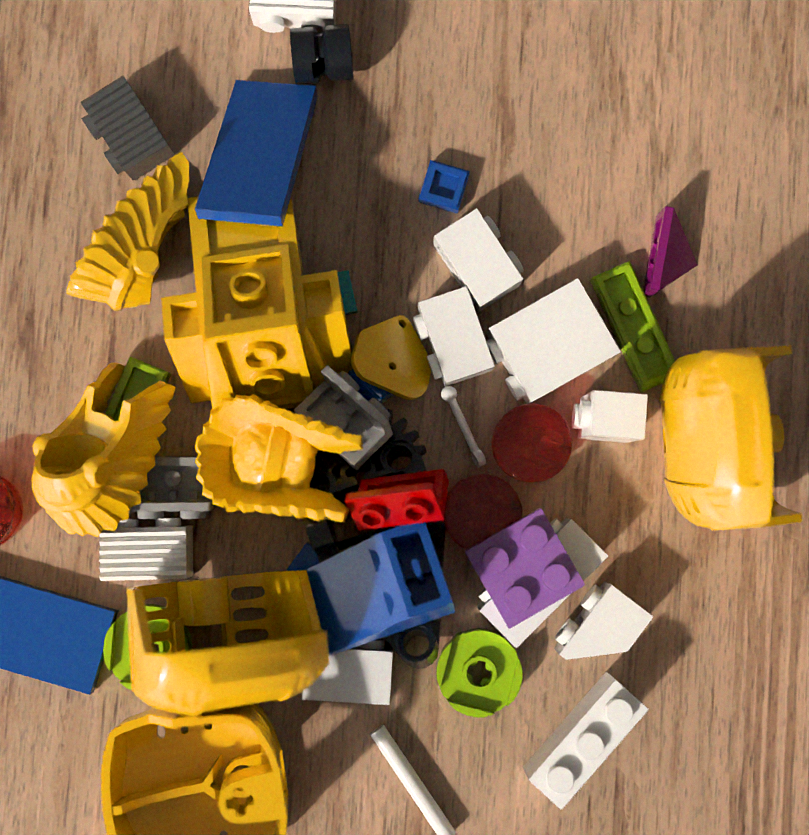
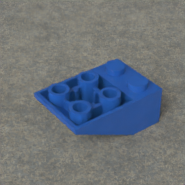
[306,522,455,656]

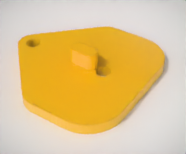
[351,315,431,400]

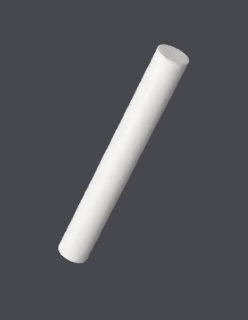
[370,725,456,835]

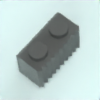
[81,76,175,181]

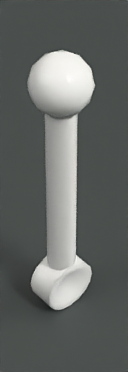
[441,386,487,468]

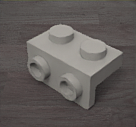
[294,365,393,471]
[130,456,218,519]

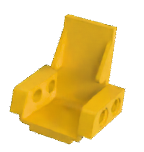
[161,194,353,409]

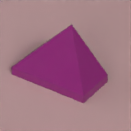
[643,206,697,298]

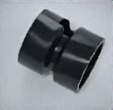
[290,24,354,84]

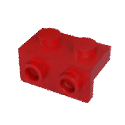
[345,469,449,531]

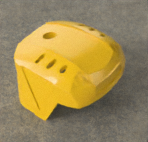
[659,346,802,530]
[126,570,329,716]
[101,703,288,835]

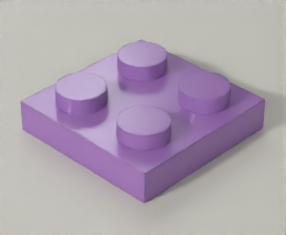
[464,508,585,629]

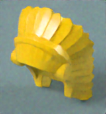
[66,152,189,311]
[31,362,175,537]
[195,394,363,522]

